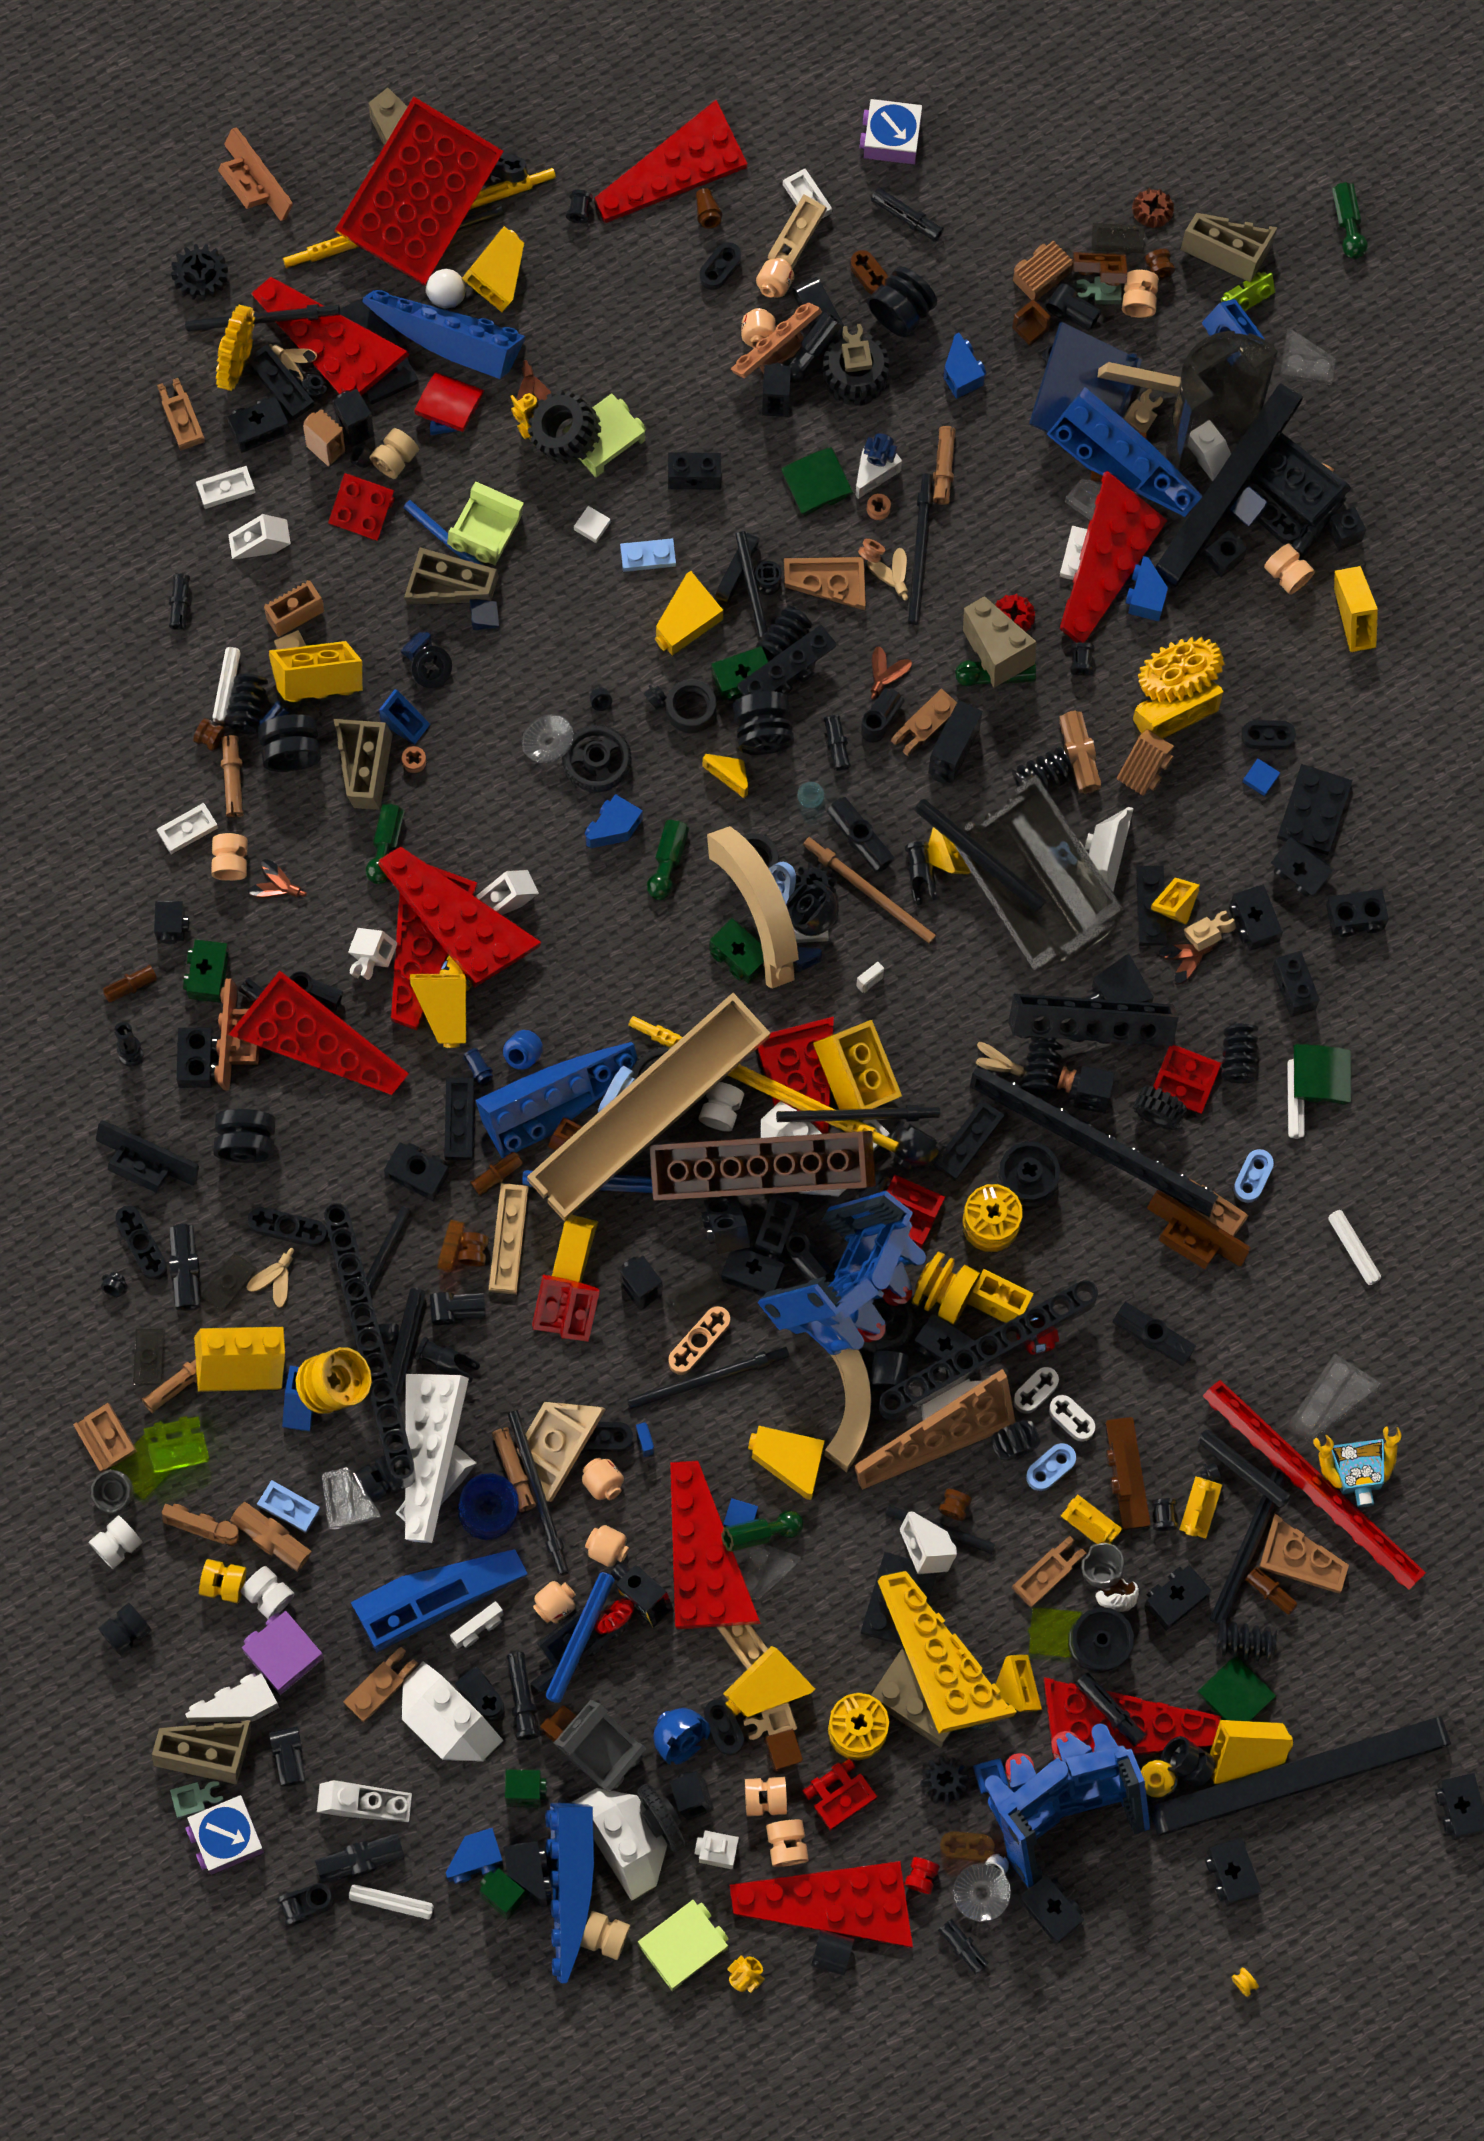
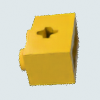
[967,1269,1034,1323]

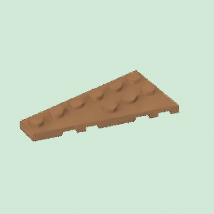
[854,1369,1015,1490]

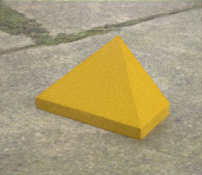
[703,754,748,798]
[927,827,972,874]
[1151,878,1200,925]
[995,1655,1042,1712]

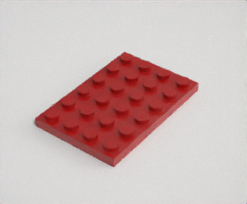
[334,96,504,286]

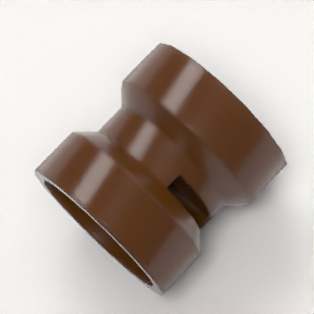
[458,1232,489,1267]

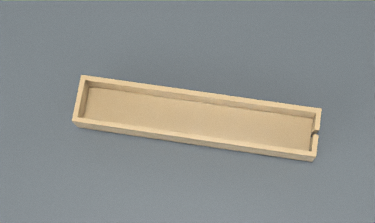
[527,993,770,1221]

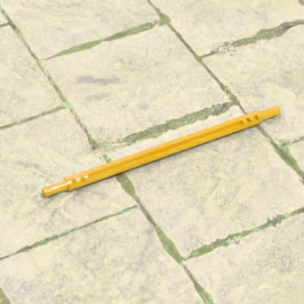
[283,168,556,268]
[629,1016,899,1153]

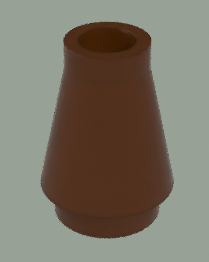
[696,188,723,229]

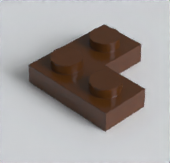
[1073,252,1127,286]

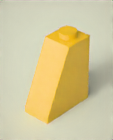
[461,226,524,312]
[1334,566,1378,652]
[655,571,723,656]
[410,974,466,1048]
[552,1215,598,1283]
[748,1426,824,1500]
[723,1646,815,1717]
[1210,1720,1293,1784]

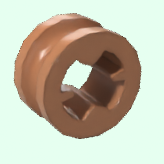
[867,494,891,520]
[858,539,885,563]
[402,746,426,773]
[1056,1066,1077,1093]

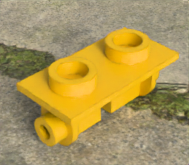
[510,393,539,442]
[1179,1476,1222,1538]
[1061,1495,1122,1544]

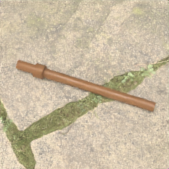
[803,837,936,944]

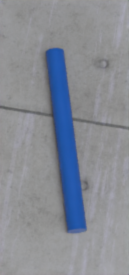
[404,500,485,566]

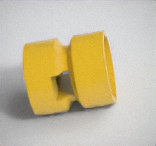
[199,1559,247,1604]

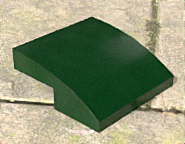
[781,447,854,516]
[1294,1044,1351,1105]
[1197,1657,1276,1722]

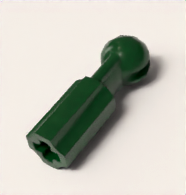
[1332,182,1368,259]
[955,660,1036,687]
[366,804,405,884]
[647,819,689,900]
[721,1511,803,1552]

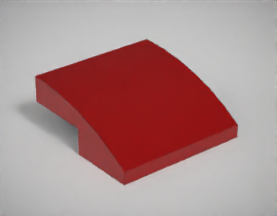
[414,372,484,433]
[1153,1044,1222,1114]
[887,1175,945,1249]
[532,1275,600,1342]

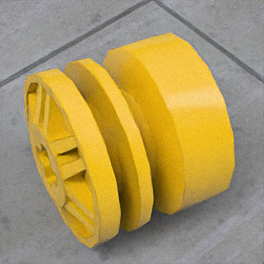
[962,1184,1022,1252]
[912,1251,981,1325]
[296,1347,372,1414]
[828,1693,889,1760]

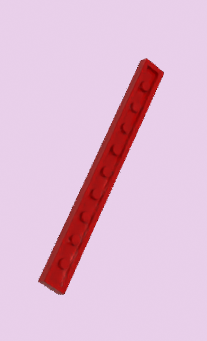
[1203,1380,1426,1590]

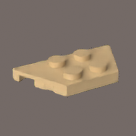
[517,1402,606,1502]

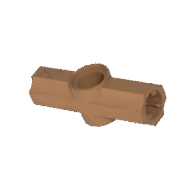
[1059,710,1101,794]
[230,1501,312,1572]

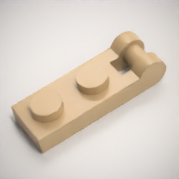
[768,194,827,269]

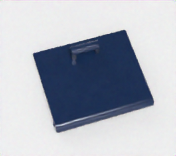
[1029,322,1142,433]

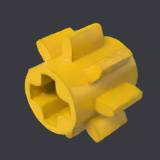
[727,1955,764,1993]

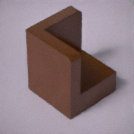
[1012,299,1051,346]
[540,1706,576,1742]
[765,1728,803,1773]

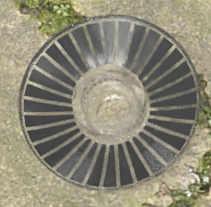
[522,715,574,763]
[953,1863,1011,1922]

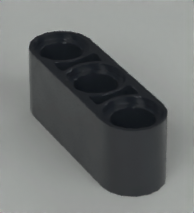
[792,277,844,352]

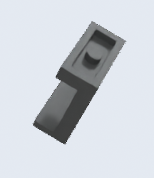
[554,1700,646,1792]

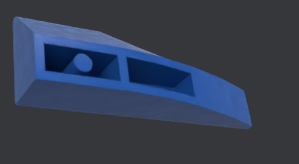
[363,290,525,379]
[1047,387,1202,517]
[475,1042,638,1158]
[351,1549,528,1653]
[545,1803,594,1983]

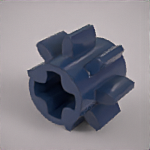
[864,433,897,467]

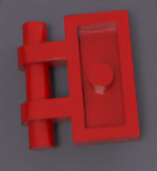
[802,1759,877,1831]

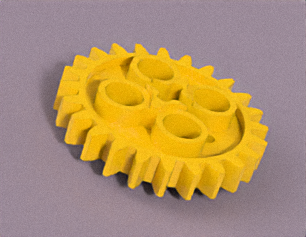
[216,304,255,391]
[1138,637,1224,703]

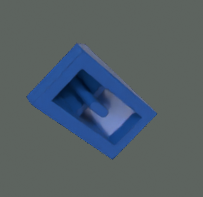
[379,689,430,745]

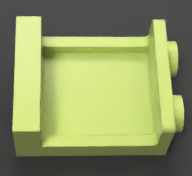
[562,394,646,478]
[447,482,524,565]
[638,1900,729,1992]

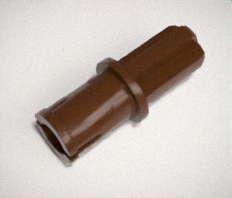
[103,965,157,1002]
[470,1152,523,1196]
[1245,1567,1298,1615]

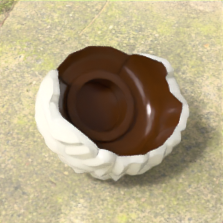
[1095,1578,1139,1612]

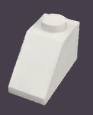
[1185,420,1231,481]
[855,446,902,499]
[229,514,291,559]
[475,870,539,915]
[900,1512,957,1574]

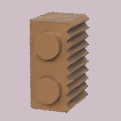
[1013,241,1074,301]
[303,410,345,467]
[264,580,324,637]
[1117,729,1174,795]

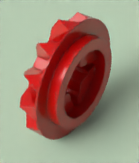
[995,593,1035,632]
[594,1598,634,1634]

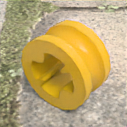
[1231,1967,1259,1997]

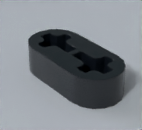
[490,152,528,183]

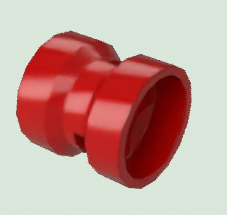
[904,1857,940,1894]

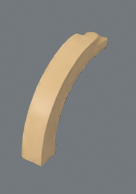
[707,826,799,989]
[825,1336,871,1472]

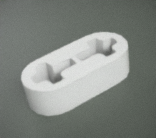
[1014,1367,1059,1414]
[1049,1395,1095,1442]

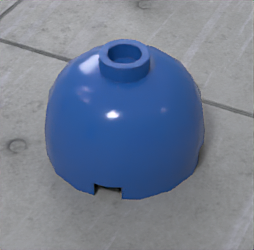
[653,1708,711,1765]

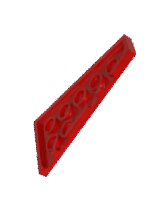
[391,865,478,1031]
[228,971,409,1095]
[729,1861,913,1948]

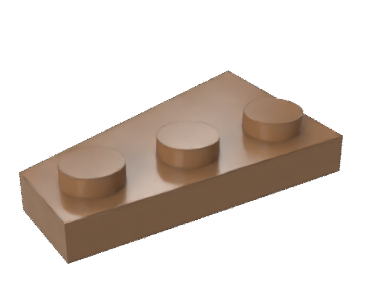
[784,557,865,610]
[1259,1514,1349,1594]

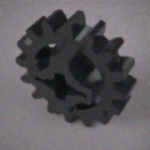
[171,244,228,300]

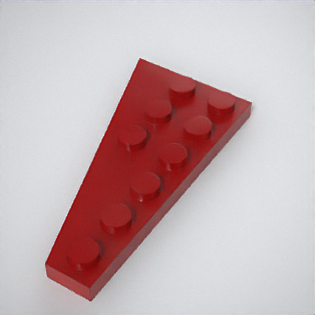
[594,100,747,223]
[251,277,409,396]
[1059,471,1167,643]
[378,847,541,988]
[757,1016,834,1134]
[670,1461,761,1629]
[1043,1677,1221,1760]

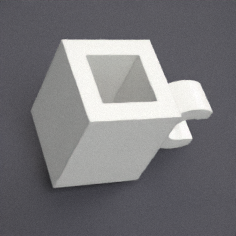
[348,928,397,980]
[695,1830,739,1869]

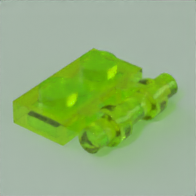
[143,1416,209,1474]

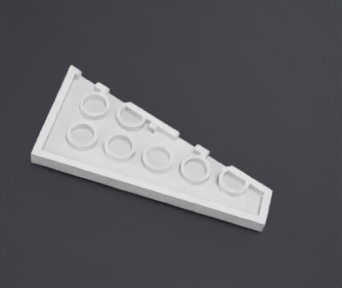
[405,1374,469,1543]

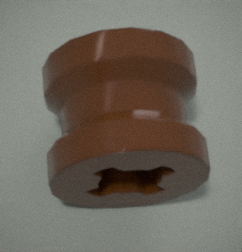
[1145,249,1175,279]
[193,718,225,751]
[938,1489,972,1521]

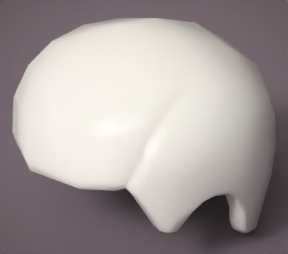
[426,269,466,309]

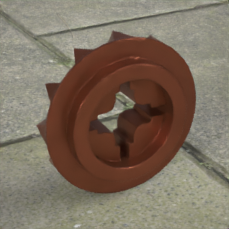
[1132,187,1174,228]

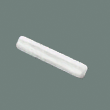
[213,647,240,724]
[1288,1059,1305,1139]
[1328,1210,1381,1285]
[349,1884,434,1919]

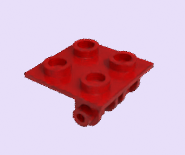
[328,473,394,541]

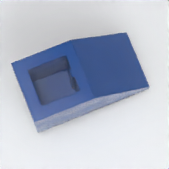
[943,333,986,399]
[1125,556,1168,621]
[585,794,643,848]
[282,1366,314,1432]
[446,1828,503,1884]

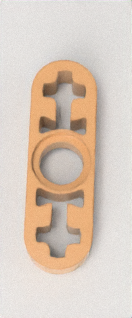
[669,1306,730,1375]

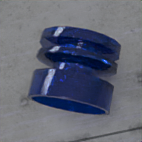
[458,1473,519,1540]

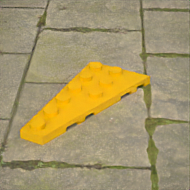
[878,1571,1017,1734]

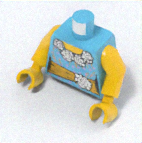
[1313,1427,1401,1507]

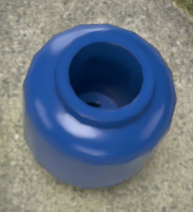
[503,1030,543,1070]

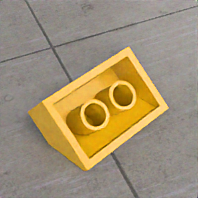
[269,641,363,702]
[1133,680,1224,739]
[813,1020,902,1110]
[194,1327,285,1392]

